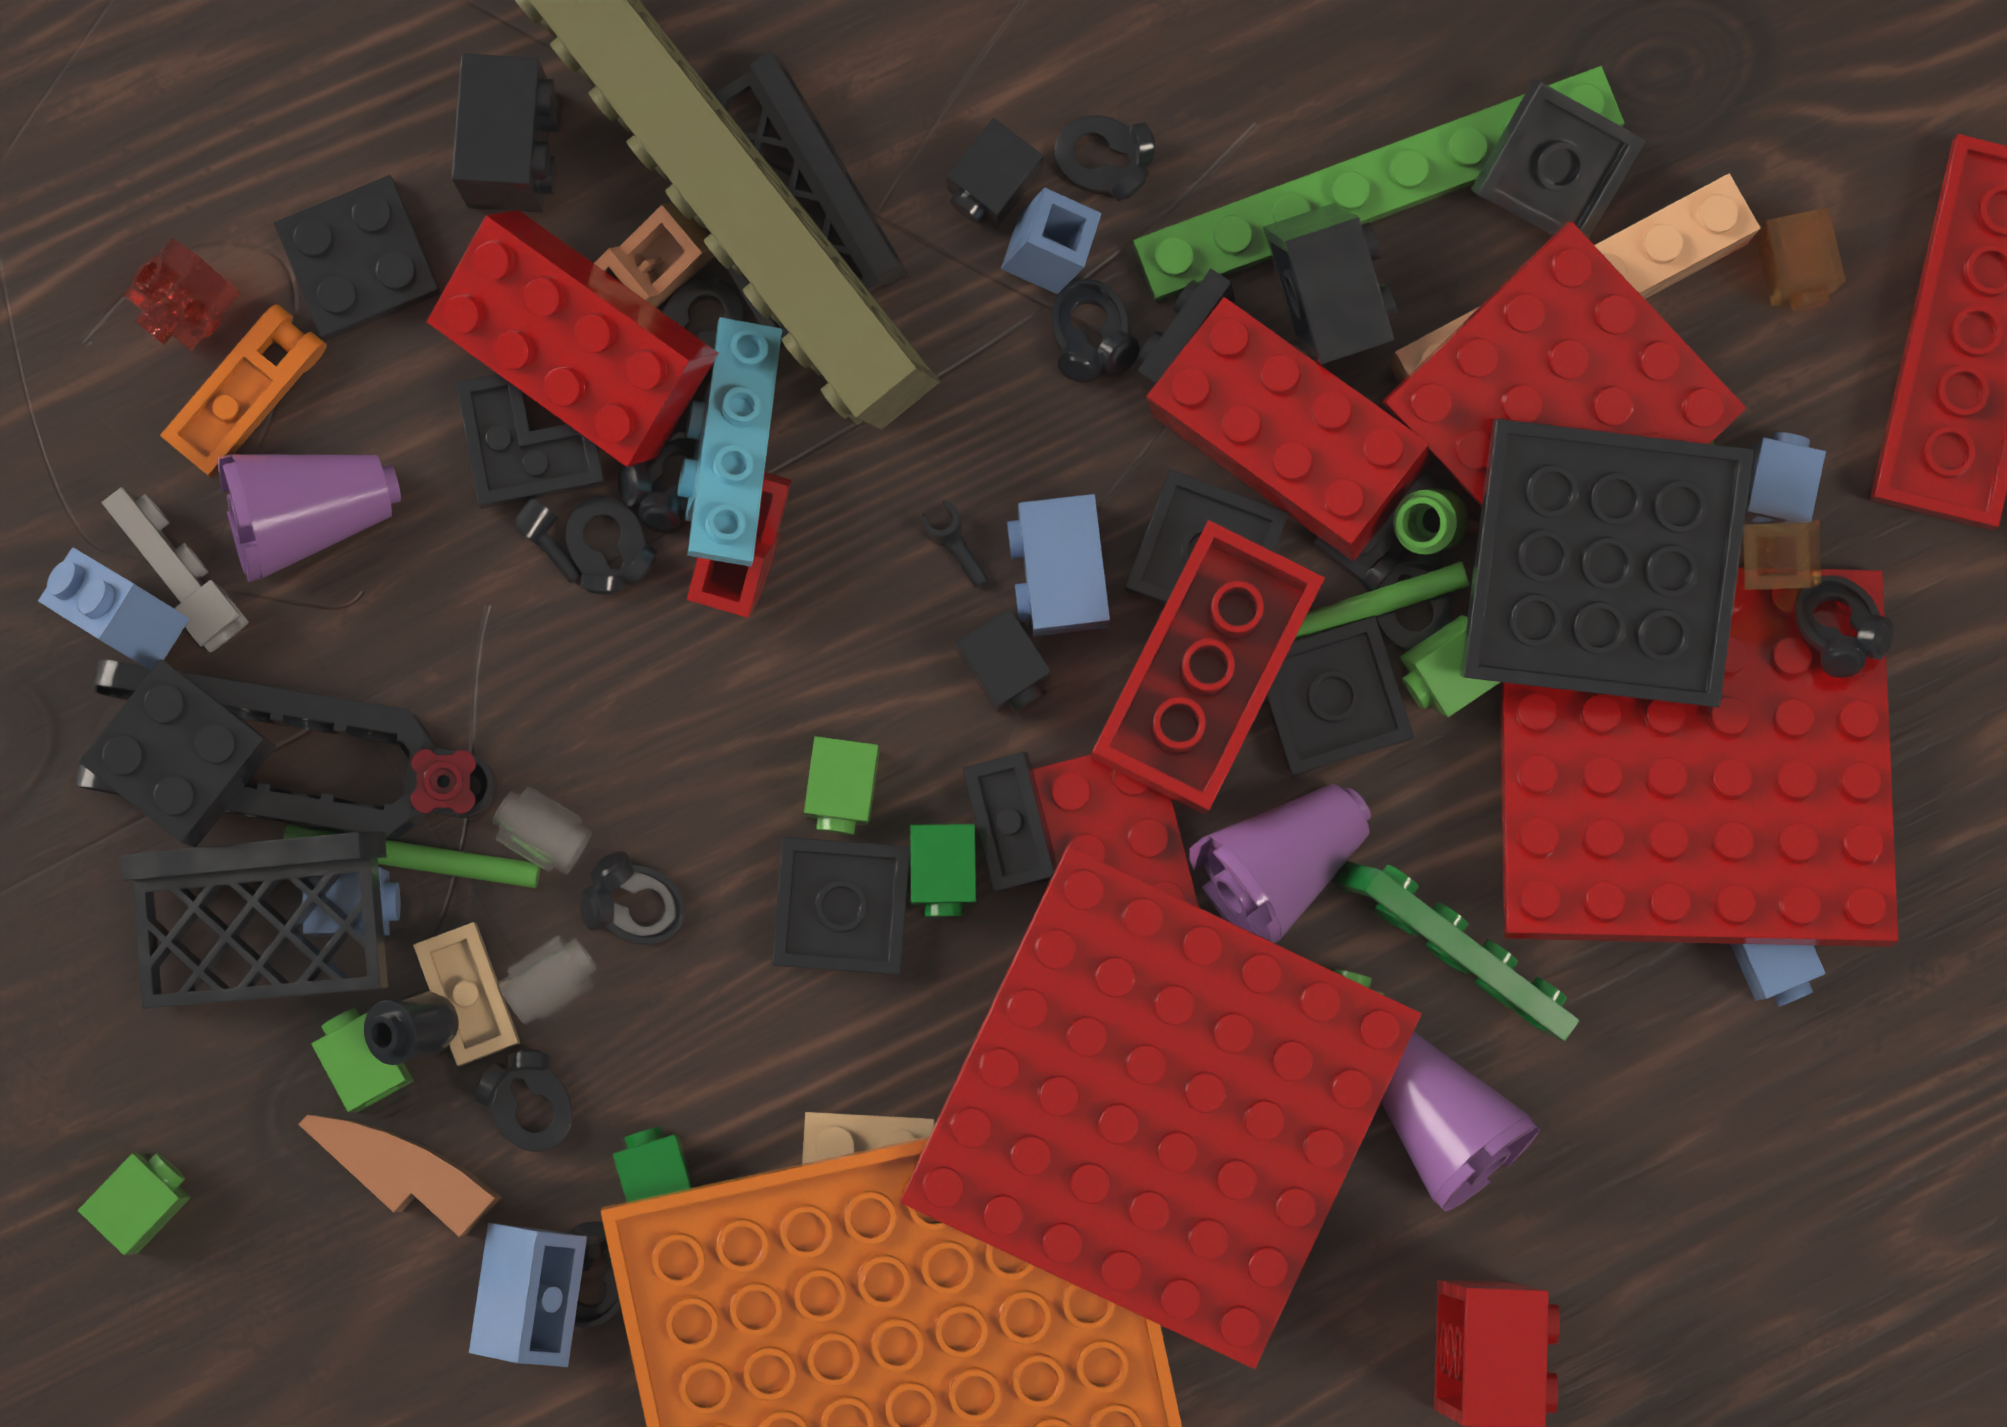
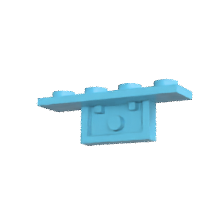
[678,317,782,567]

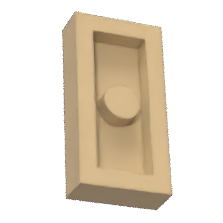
[413,922,520,1066]
[802,1112,934,1164]

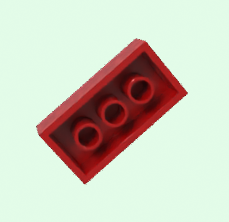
[426,210,719,467]
[1146,297,1431,562]
[1091,520,1325,815]
[1434,1280,1560,1427]

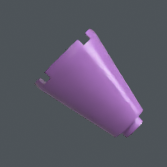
[218,454,401,582]
[1189,784,1371,943]
[1381,1032,1540,1212]

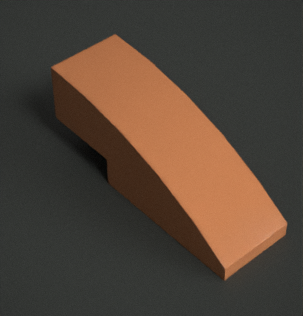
[594,203,714,308]
[298,1115,502,1237]

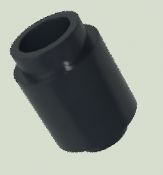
[364,991,459,1065]

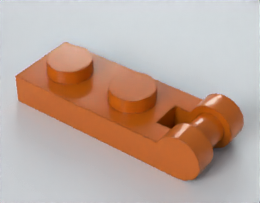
[160,304,327,479]

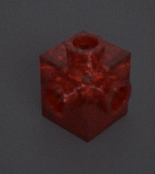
[123,238,240,351]

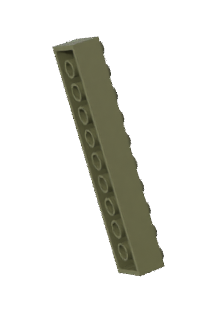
[515,0,940,430]

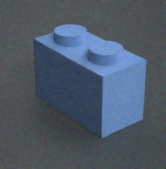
[1007,494,1110,637]
[38,547,190,671]
[469,1223,587,1367]

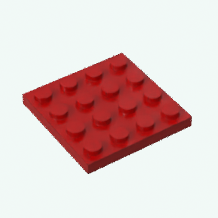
[1382,222,1746,507]

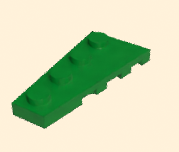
[1330,861,1580,1041]

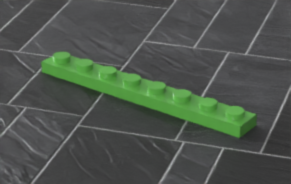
[1132,66,1625,303]

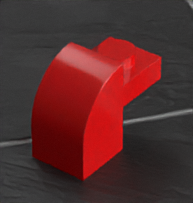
[687,472,792,618]

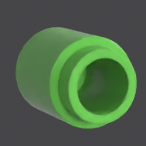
[1393,488,1469,554]

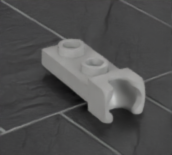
[101,487,249,653]

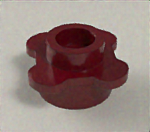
[411,749,476,814]

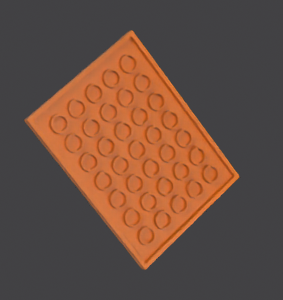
[600,1136,1182,1427]

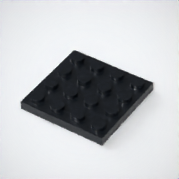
[1460,419,1754,707]

